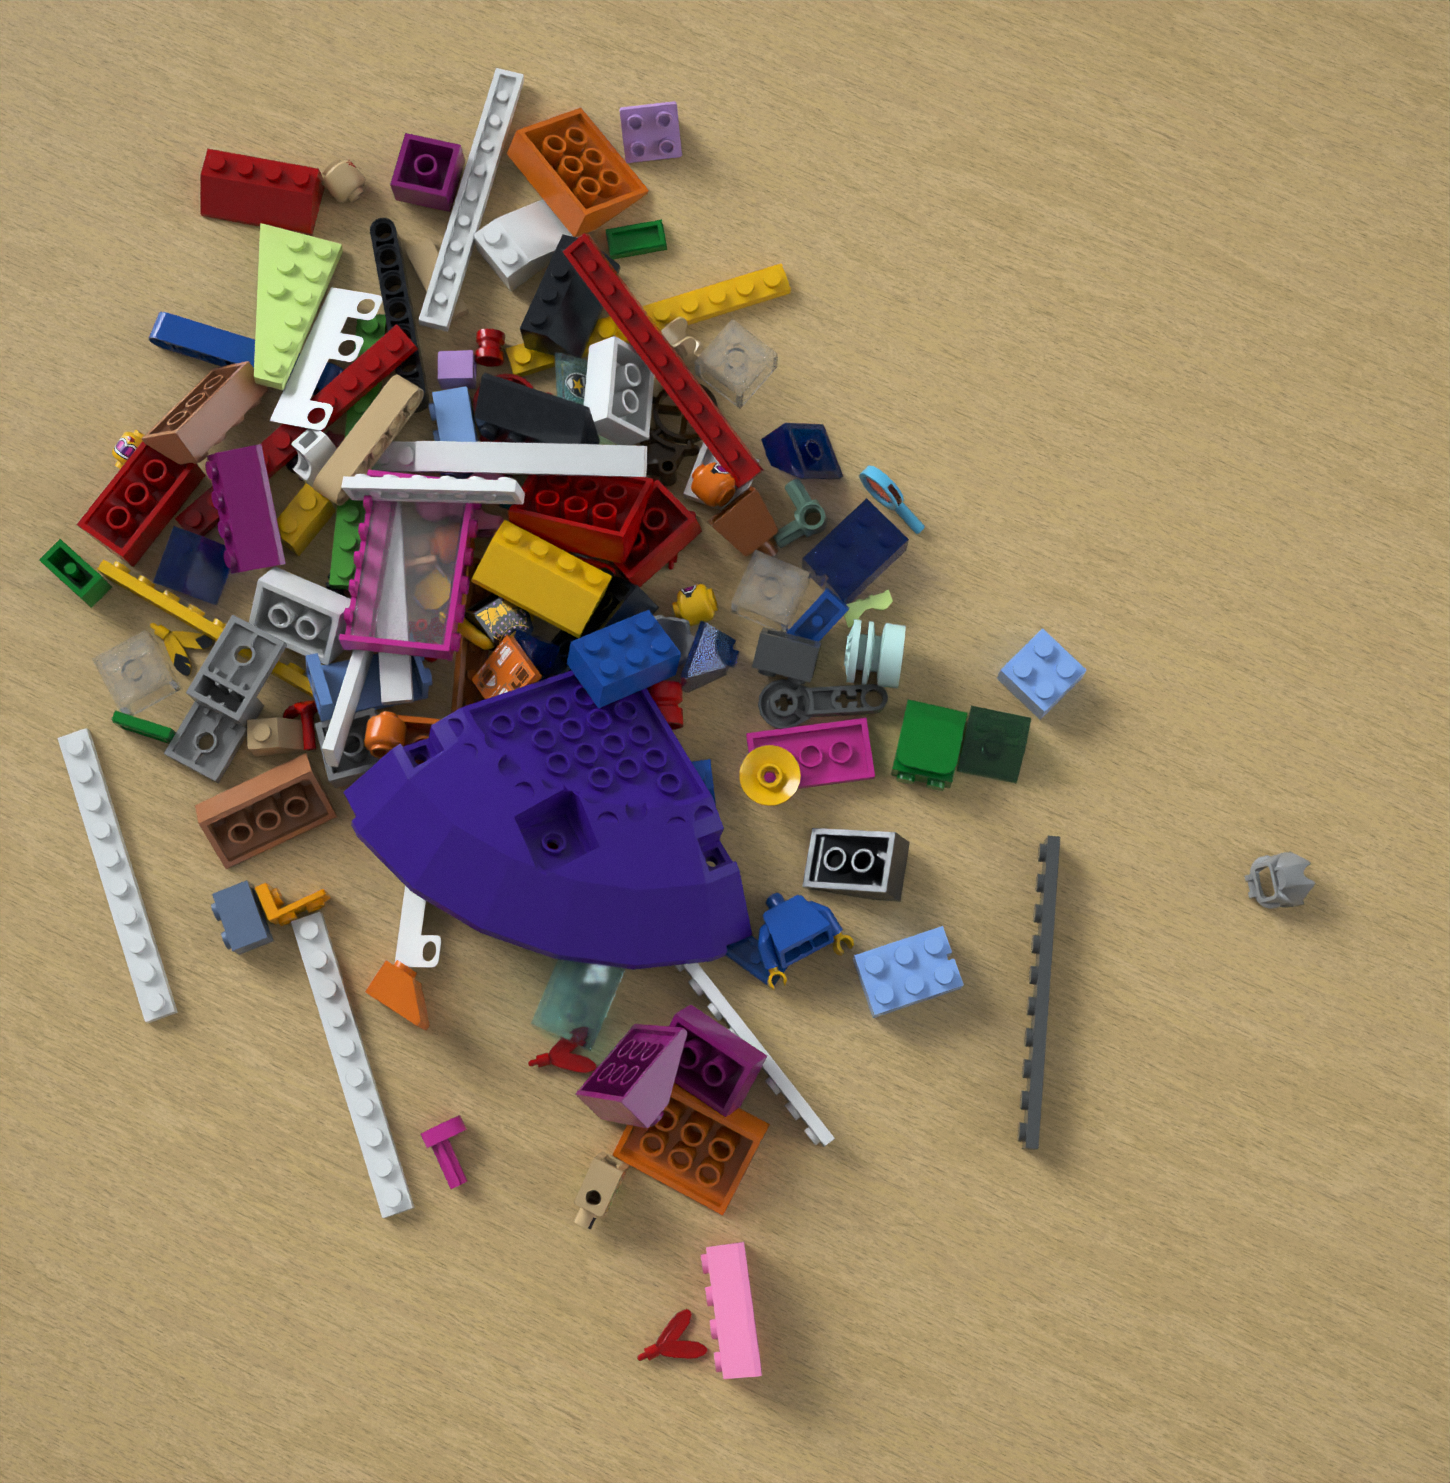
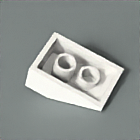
[473,199,578,292]

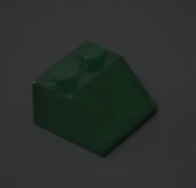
[957,706,1031,784]

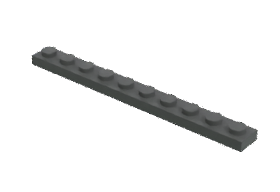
[1017,835,1060,1150]

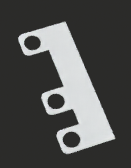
[270,287,382,430]
[394,886,441,968]

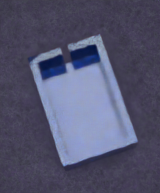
[802,498,909,604]

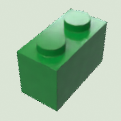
[39,539,112,608]

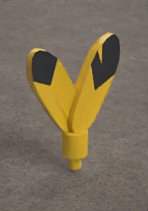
[150,623,213,676]

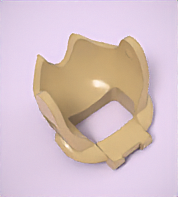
[661,317,707,366]

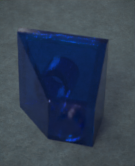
[761,423,843,479]
[680,621,740,693]

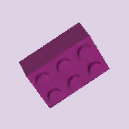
[669,1005,767,1117]

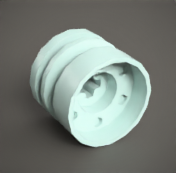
[844,619,906,689]

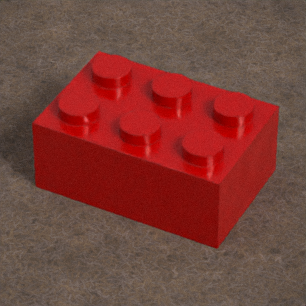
[607,479,702,587]

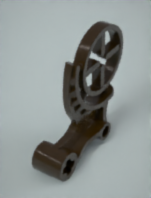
[639,383,718,486]

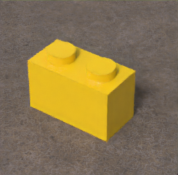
[277,483,336,556]

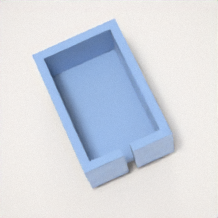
[853,926,964,1018]

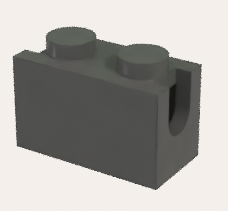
[752,627,822,684]

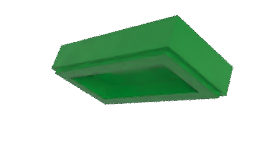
[605,219,667,260]
[111,710,176,744]

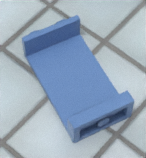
[305,633,433,722]

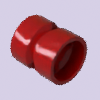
[647,681,684,730]

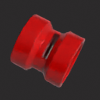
[475,328,505,367]

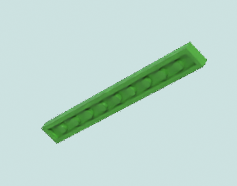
[329,314,388,590]

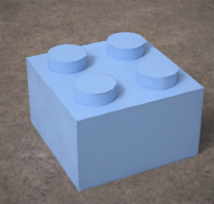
[997,628,1087,720]

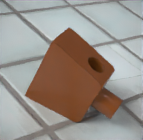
[707,486,779,561]

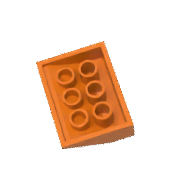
[507,108,649,237]
[612,1082,770,1216]

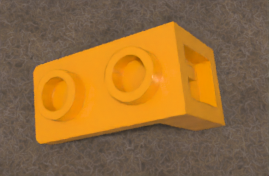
[255,882,331,926]

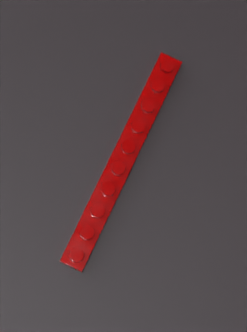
[563,233,764,489]
[175,324,418,542]

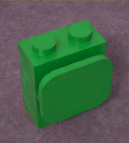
[891,699,968,791]

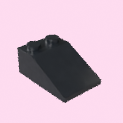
[802,828,910,902]

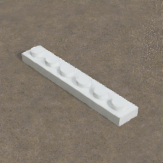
[341,474,525,504]

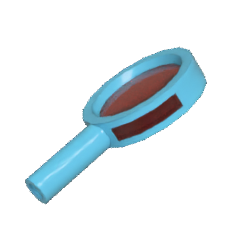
[859,465,925,534]

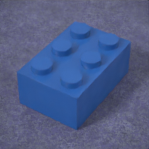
[567,610,681,708]

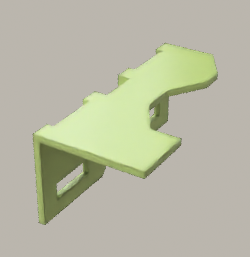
[844,590,893,628]

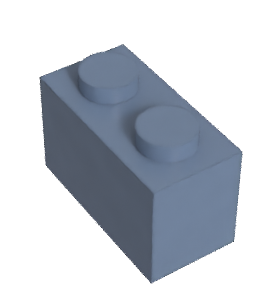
[211,880,274,955]

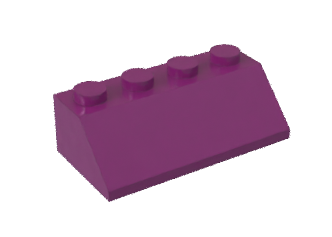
[205,444,286,574]

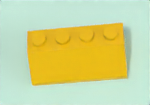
[471,519,612,638]

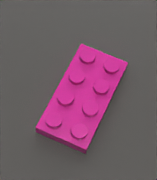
[746,718,875,789]

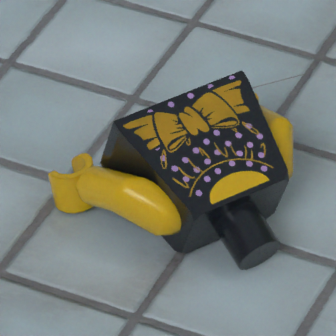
[439,593,534,654]

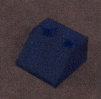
[153,526,230,606]

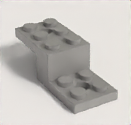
[164,615,287,784]

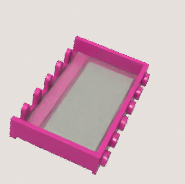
[339,470,482,661]

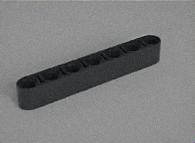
[370,218,430,413]

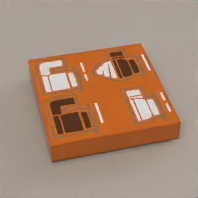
[471,635,542,699]

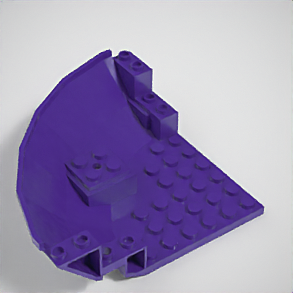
[343,670,752,970]

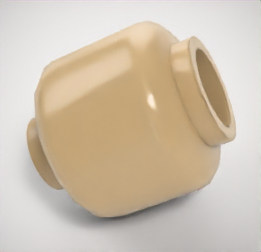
[322,159,366,203]

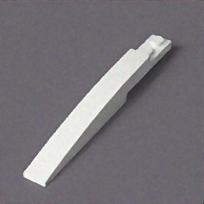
[373,441,647,477]

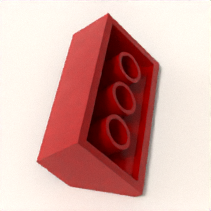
[200,148,325,236]
[76,441,206,567]

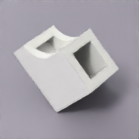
[291,428,337,487]

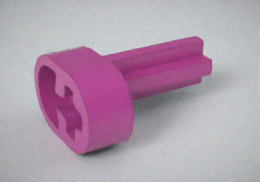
[420,1115,467,1189]

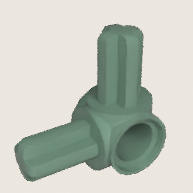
[773,479,828,548]

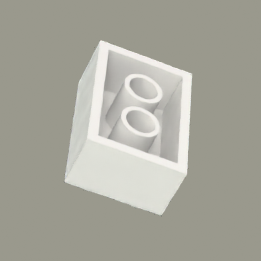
[584,336,654,445]
[249,566,351,665]

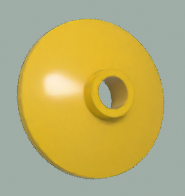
[739,745,801,806]

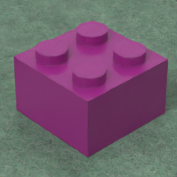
[390,133,465,212]

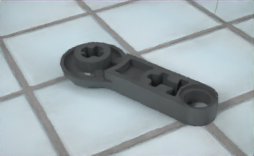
[758,679,888,729]

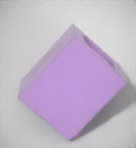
[438,350,477,389]

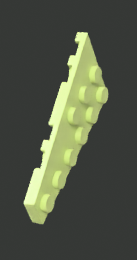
[254,223,343,390]

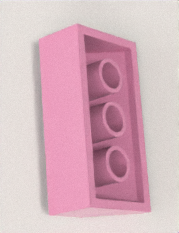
[701,1242,762,1379]

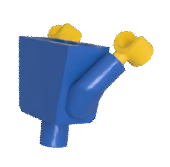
[758,893,854,990]

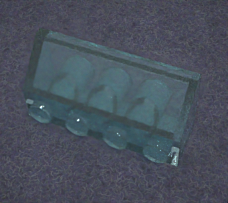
[531,959,625,1051]

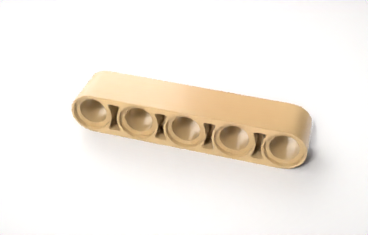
[313,375,424,506]

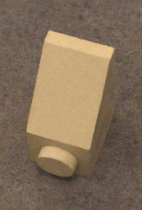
[247,717,316,757]

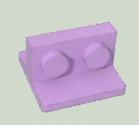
[619,101,682,163]

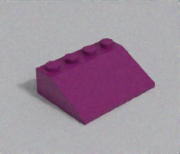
[575,1024,687,1128]

